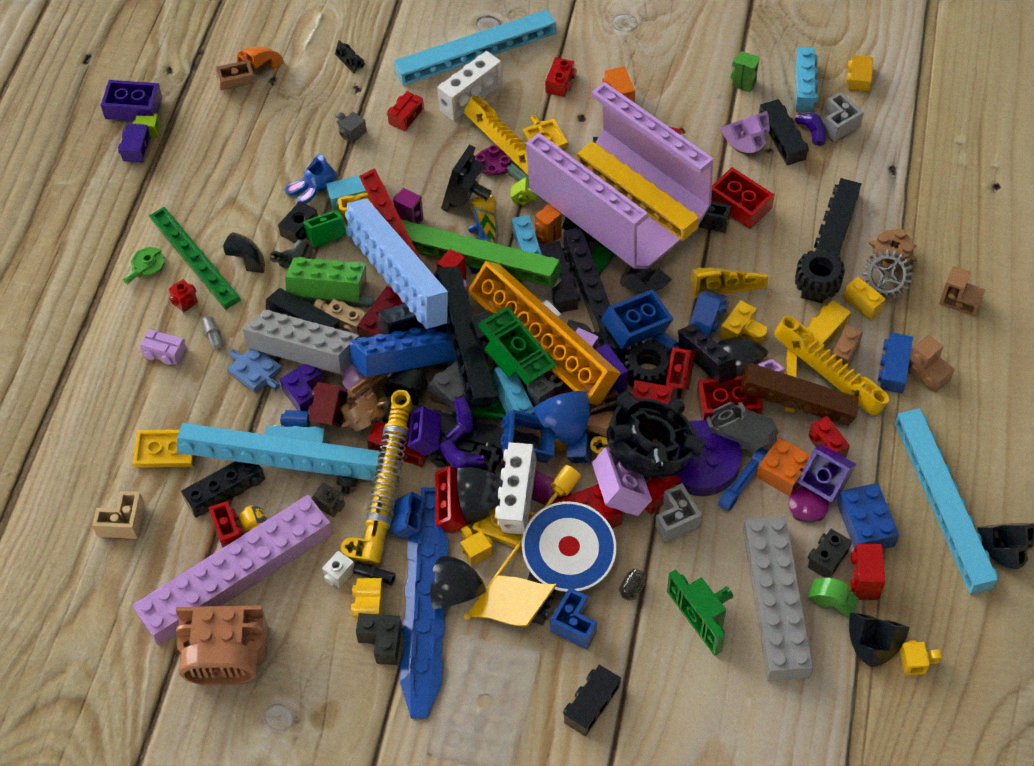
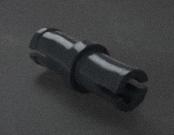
[353,561,396,586]

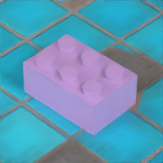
[592,447,652,516]

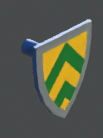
[468,206,498,244]

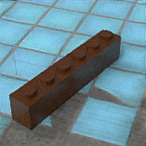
[740,363,859,426]

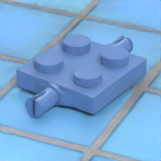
[227,349,282,393]

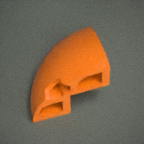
[237,46,284,69]

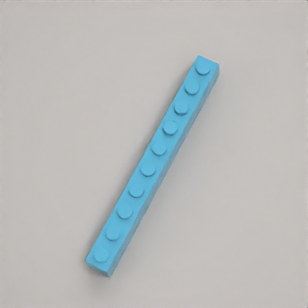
[394,9,556,86]
[895,408,998,594]
[177,423,379,481]

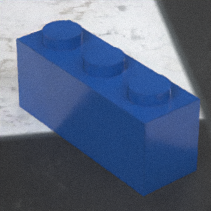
[877,332,913,394]

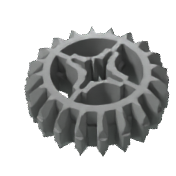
[862,249,914,299]

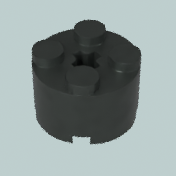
[383,368,428,405]

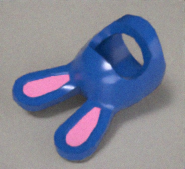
[285,154,338,204]

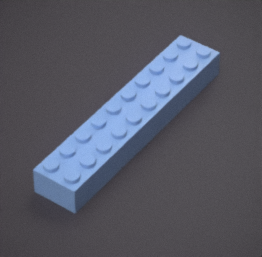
[345,199,448,329]

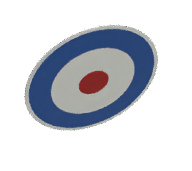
[522,502,616,592]

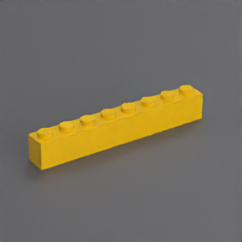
[577,141,699,241]

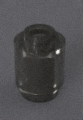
[619,569,646,600]

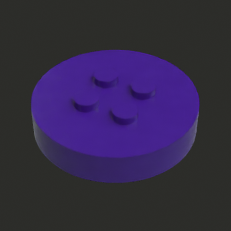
[675,420,741,496]

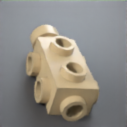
[314,299,366,334]

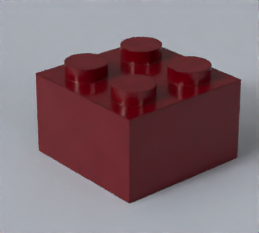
[308,382,348,428]

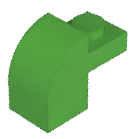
[808,578,859,617]

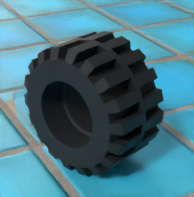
[795,249,845,300]
[624,340,671,387]

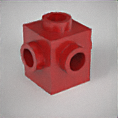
[168,279,198,313]

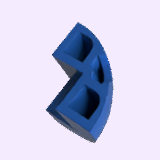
[533,391,589,446]

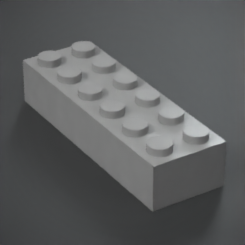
[243,310,359,374]

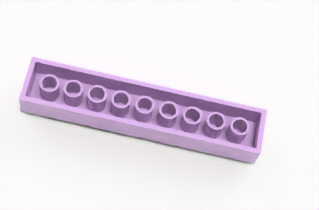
[132,495,333,646]

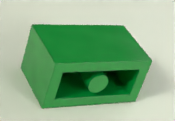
[303,210,347,247]

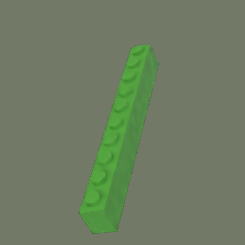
[401,220,562,288]

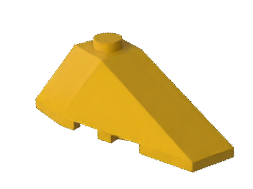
[690,267,769,298]

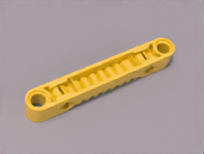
[464,95,528,175]
[774,316,889,416]

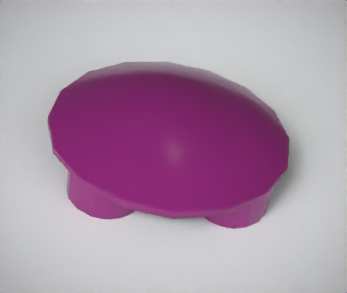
[475,145,510,176]
[788,487,829,522]

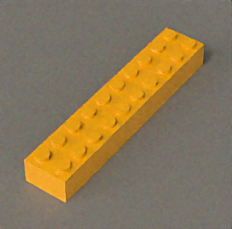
[468,261,621,405]

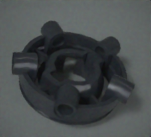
[606,391,705,478]

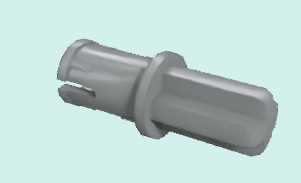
[202,316,223,350]

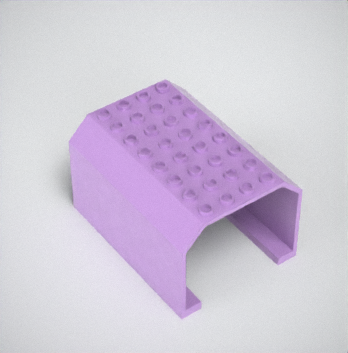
[526,82,714,269]

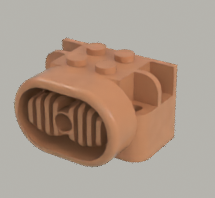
[176,605,269,685]

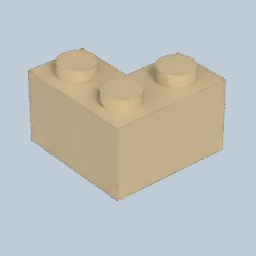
[92,491,145,539]

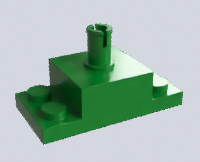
[478,306,557,386]
[667,569,733,656]

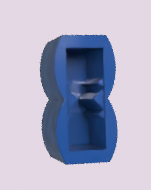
[390,492,424,540]

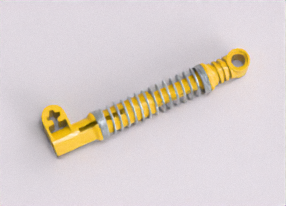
[341,390,413,566]

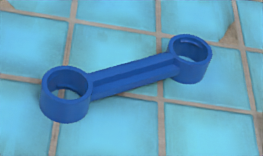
[718,447,768,512]

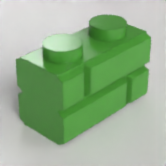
[731,51,760,92]

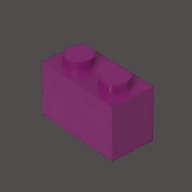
[393,188,424,224]

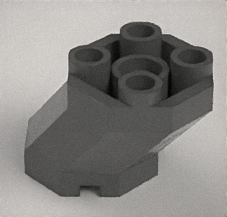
[706,402,779,453]

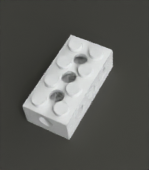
[437,51,502,121]
[495,442,537,535]

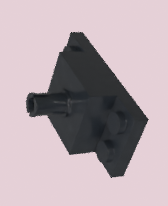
[441,144,492,212]

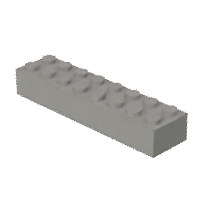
[743,516,813,681]

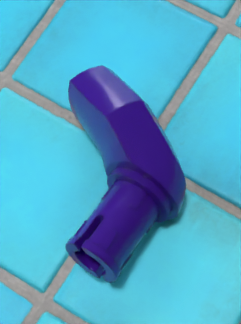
[795,112,826,146]
[445,396,473,444]
[439,439,484,469]

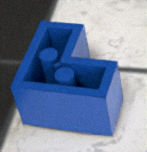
[689,289,729,336]
[550,587,597,650]

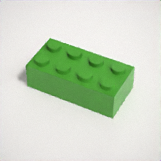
[285,257,366,302]

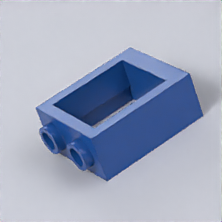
[501,409,556,463]

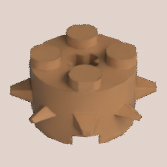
[869,229,917,272]
[339,388,385,432]

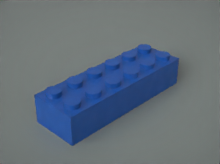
[350,324,456,377]

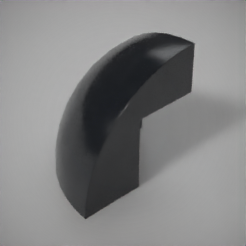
[223,232,265,273]
[620,265,672,293]
[717,337,769,377]
[457,467,503,525]
[977,523,1034,569]
[430,556,486,609]
[849,613,910,667]

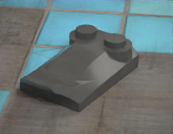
[427,349,497,413]

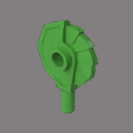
[123,247,165,285]

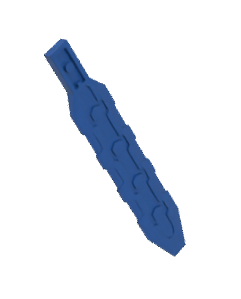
[400,487,449,719]

